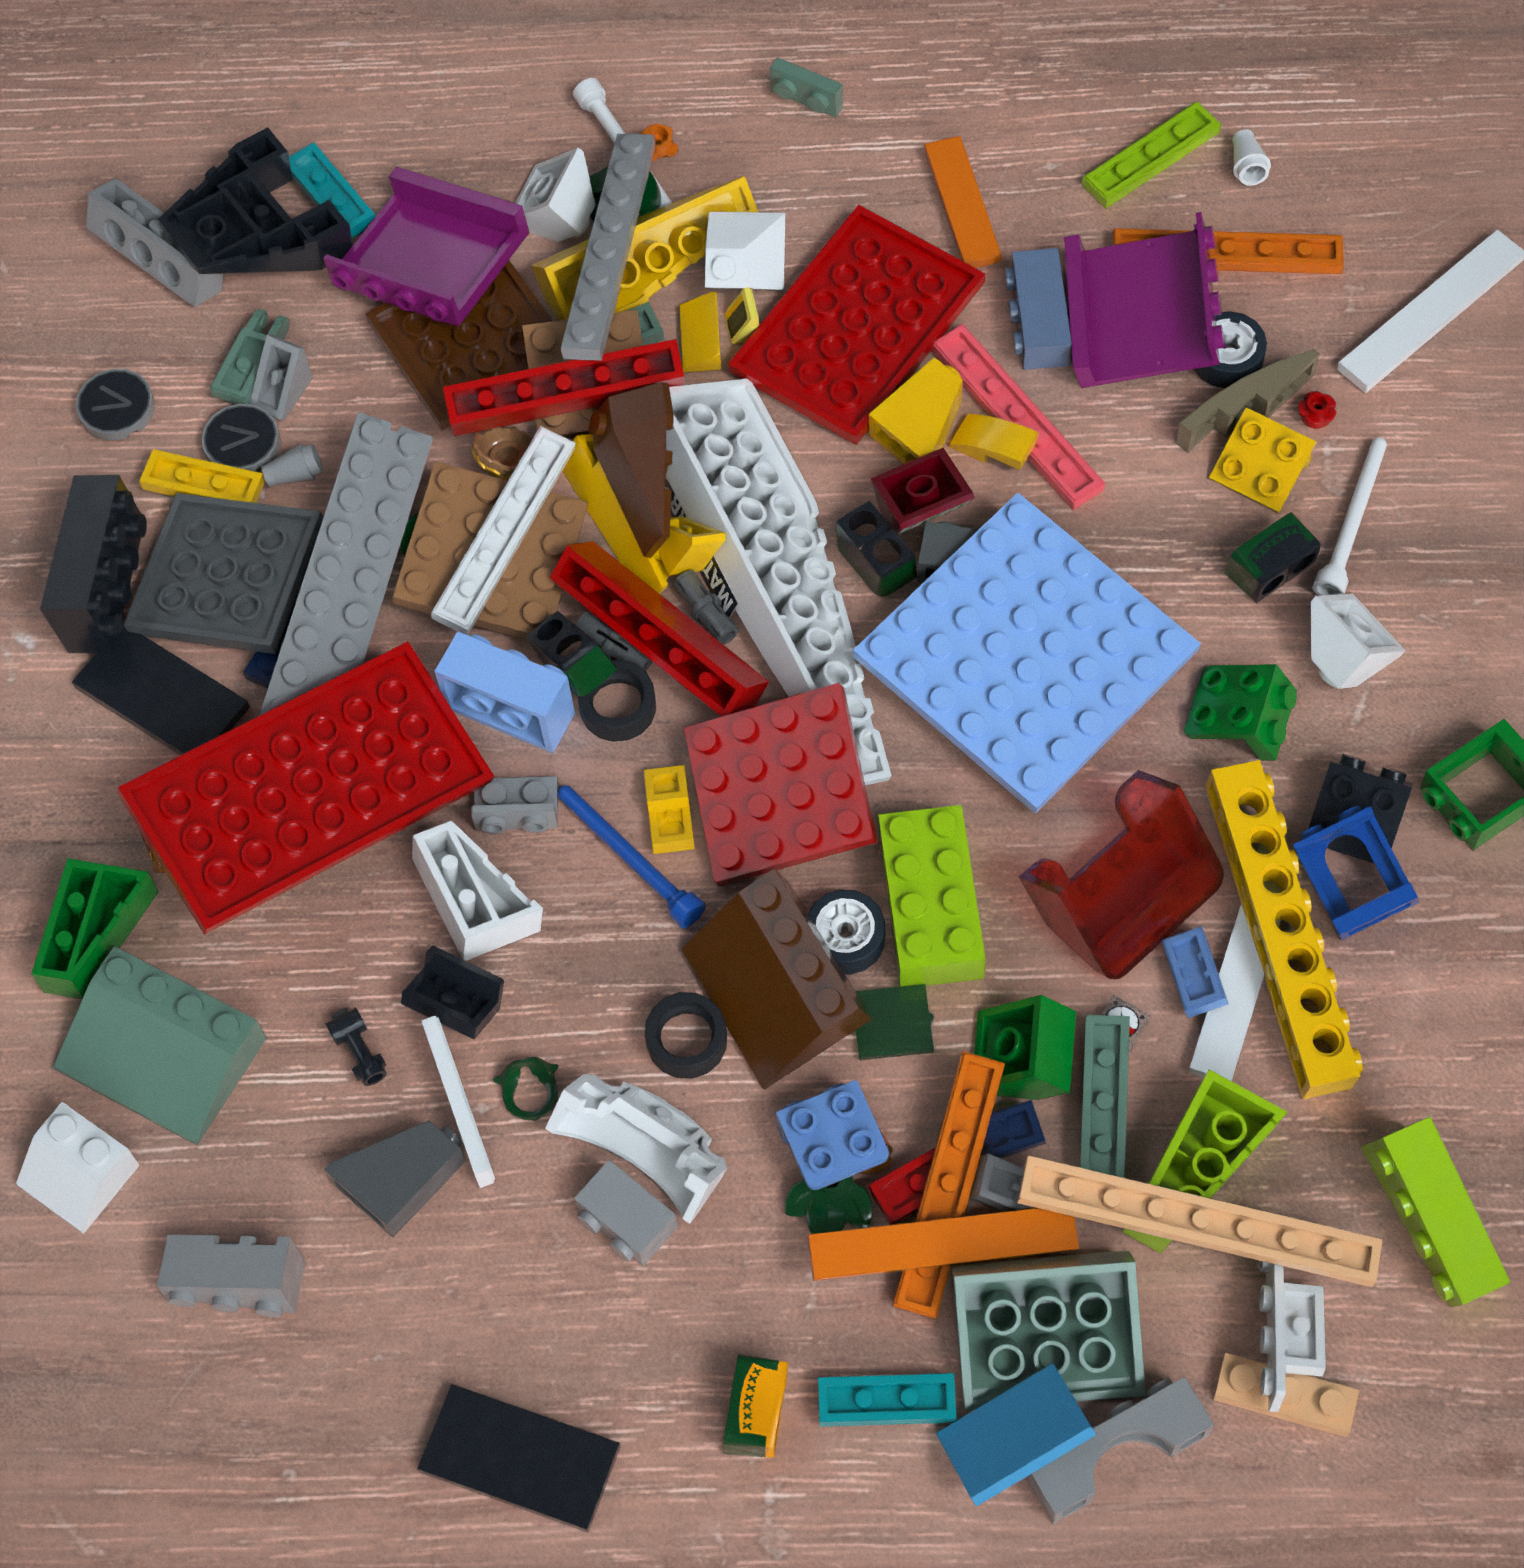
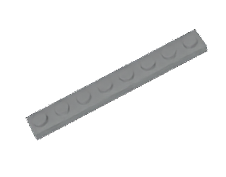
[561,133,656,361]

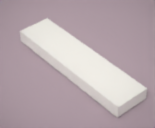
[421,1015,495,1188]

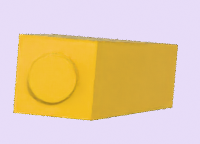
[869,357,963,464]

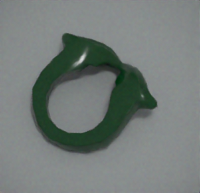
[493,1057,559,1121]

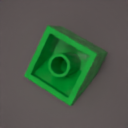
[974,995,1076,1100]

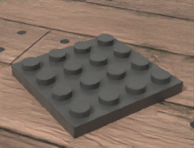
[124,493,324,654]

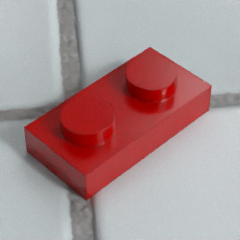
[868,1148,935,1225]

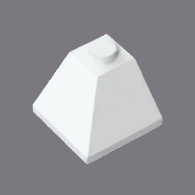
[515,148,595,242]
[705,212,786,290]
[1311,593,1406,689]

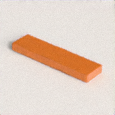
[924,136,1001,268]

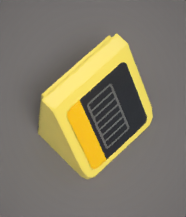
[724,287,759,345]

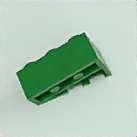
[31,858,159,999]

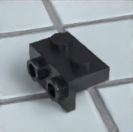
[401,945,504,1040]

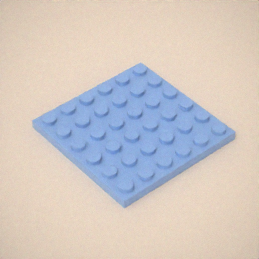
[853,492,1201,814]

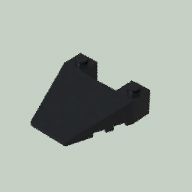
[158,127,352,274]

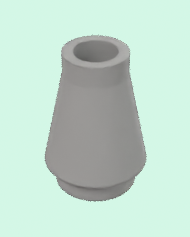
[262,443,323,488]

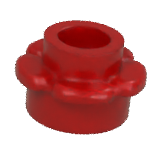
[1298,391,1337,429]

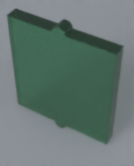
[854,984,934,1061]

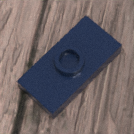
[980,1100,1046,1158]

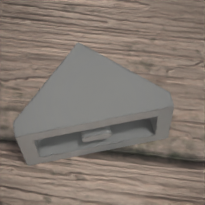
[250,334,313,421]

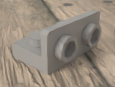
[471,776,559,834]

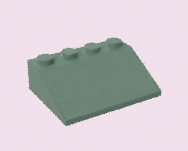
[53,946,266,1146]
[951,1250,1146,1411]

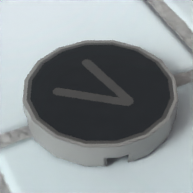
[76,369,155,440]
[201,404,281,472]

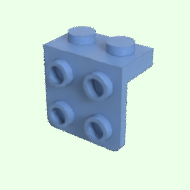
[776,1079,889,1190]

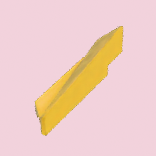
[562,434,669,594]

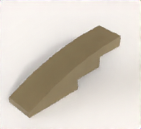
[1176,349,1320,453]

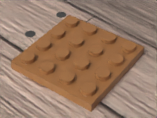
[392,461,588,640]

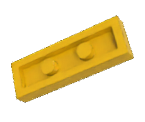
[139,449,265,503]

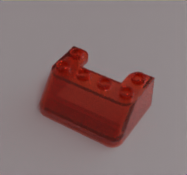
[1019,770,1224,980]

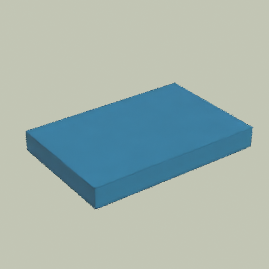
[936,1363,1096,1507]

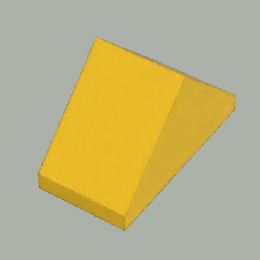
[658,516,726,576]

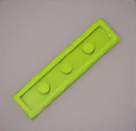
[1082,101,1221,209]

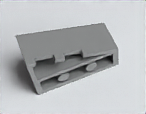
[157,1235,306,1318]

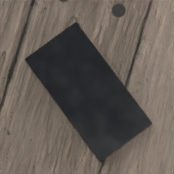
[72,623,250,756]
[417,1384,621,1533]

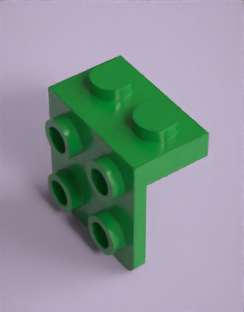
[1184,664,1297,761]

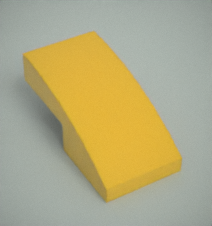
[950,414,1038,470]
[644,765,695,854]

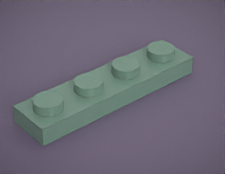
[1080,1015,1130,1178]

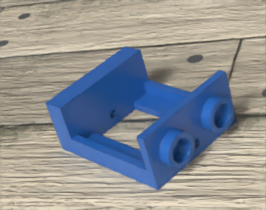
[1293,806,1419,940]

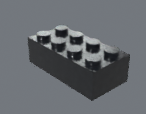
[40,475,147,653]

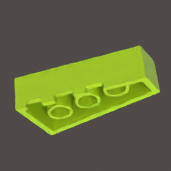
[1122,1069,1288,1254]
[1360,1116,1511,1307]

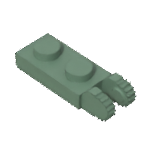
[210,309,290,404]

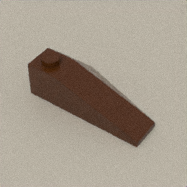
[589,382,674,558]

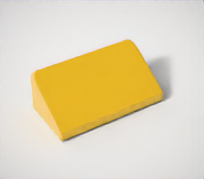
[680,291,721,372]

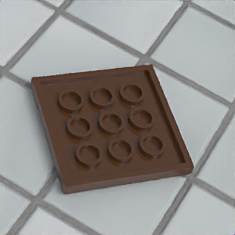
[365,261,552,431]

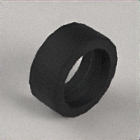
[578,660,656,742]
[645,992,727,1079]

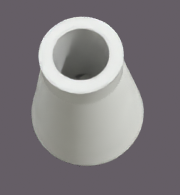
[1232,129,1271,186]

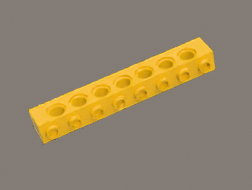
[1205,760,1363,1100]

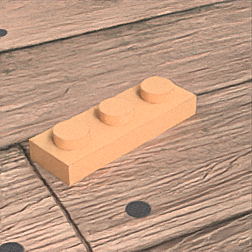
[1213,1352,1359,1438]

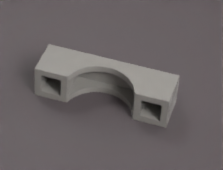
[1026,1377,1214,1524]

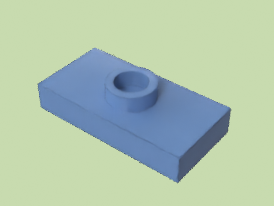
[1162,926,1229,1018]

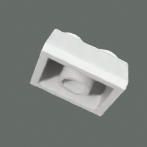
[16,1102,140,1234]

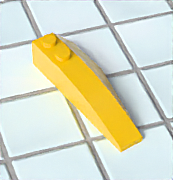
[531,176,758,320]

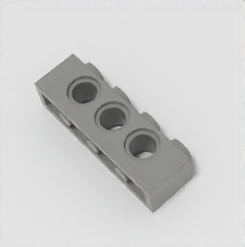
[86,178,224,307]

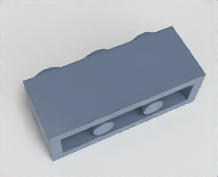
[1005,248,1072,370]

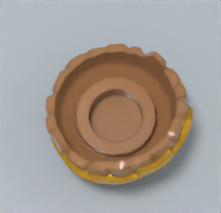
[471,426,533,480]

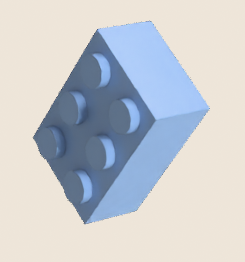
[435,631,575,753]

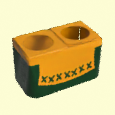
[723,1353,788,1458]

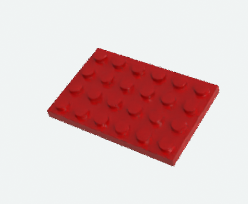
[728,204,985,445]

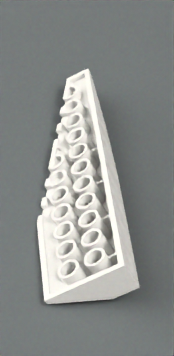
[666,379,892,785]

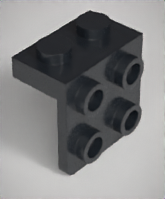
[1308,754,1413,863]

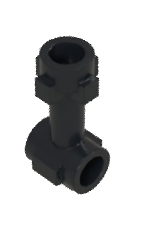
[325,1007,387,1086]

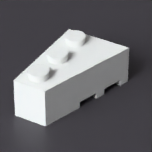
[412,821,543,961]

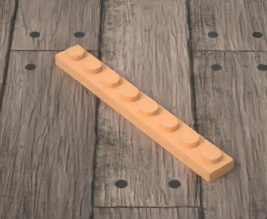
[1017,1155,1383,1287]

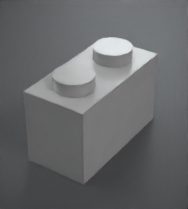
[574,1159,678,1266]

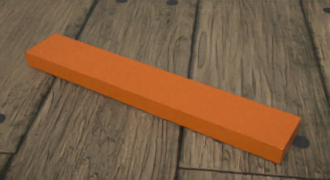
[1112,228,1344,274]
[892,1051,1005,1320]
[807,1208,1079,1281]

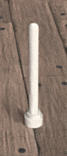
[573,78,672,208]
[1313,437,1387,596]

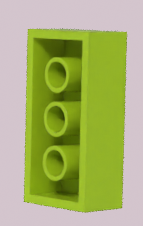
[878,805,986,989]

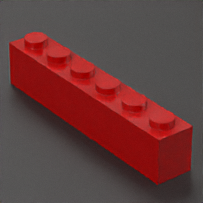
[443,339,684,437]
[550,541,770,717]

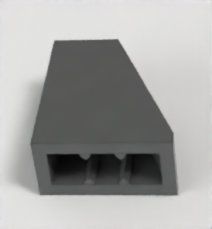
[324,1120,466,1237]

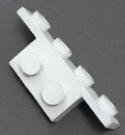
[1259,1261,1326,1412]

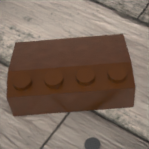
[681,869,872,1090]

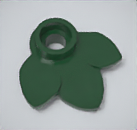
[785,1176,873,1234]

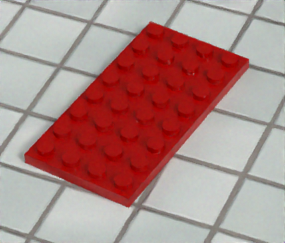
[117,641,495,935]

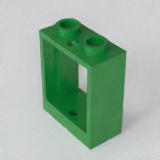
[1419,719,1524,850]

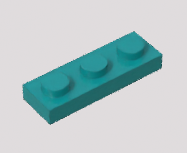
[289,142,375,239]
[818,1373,956,1427]

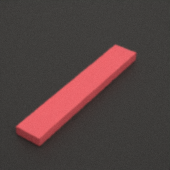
[931,324,1105,510]

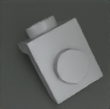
[970,1153,1036,1212]

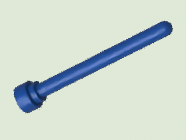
[558,785,706,929]

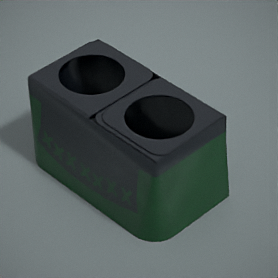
[836,501,917,597]
[1225,512,1321,603]
[526,611,617,696]

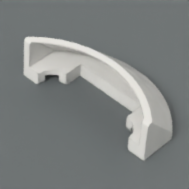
[545,1074,727,1224]

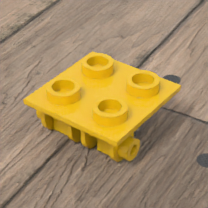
[1209,407,1317,513]

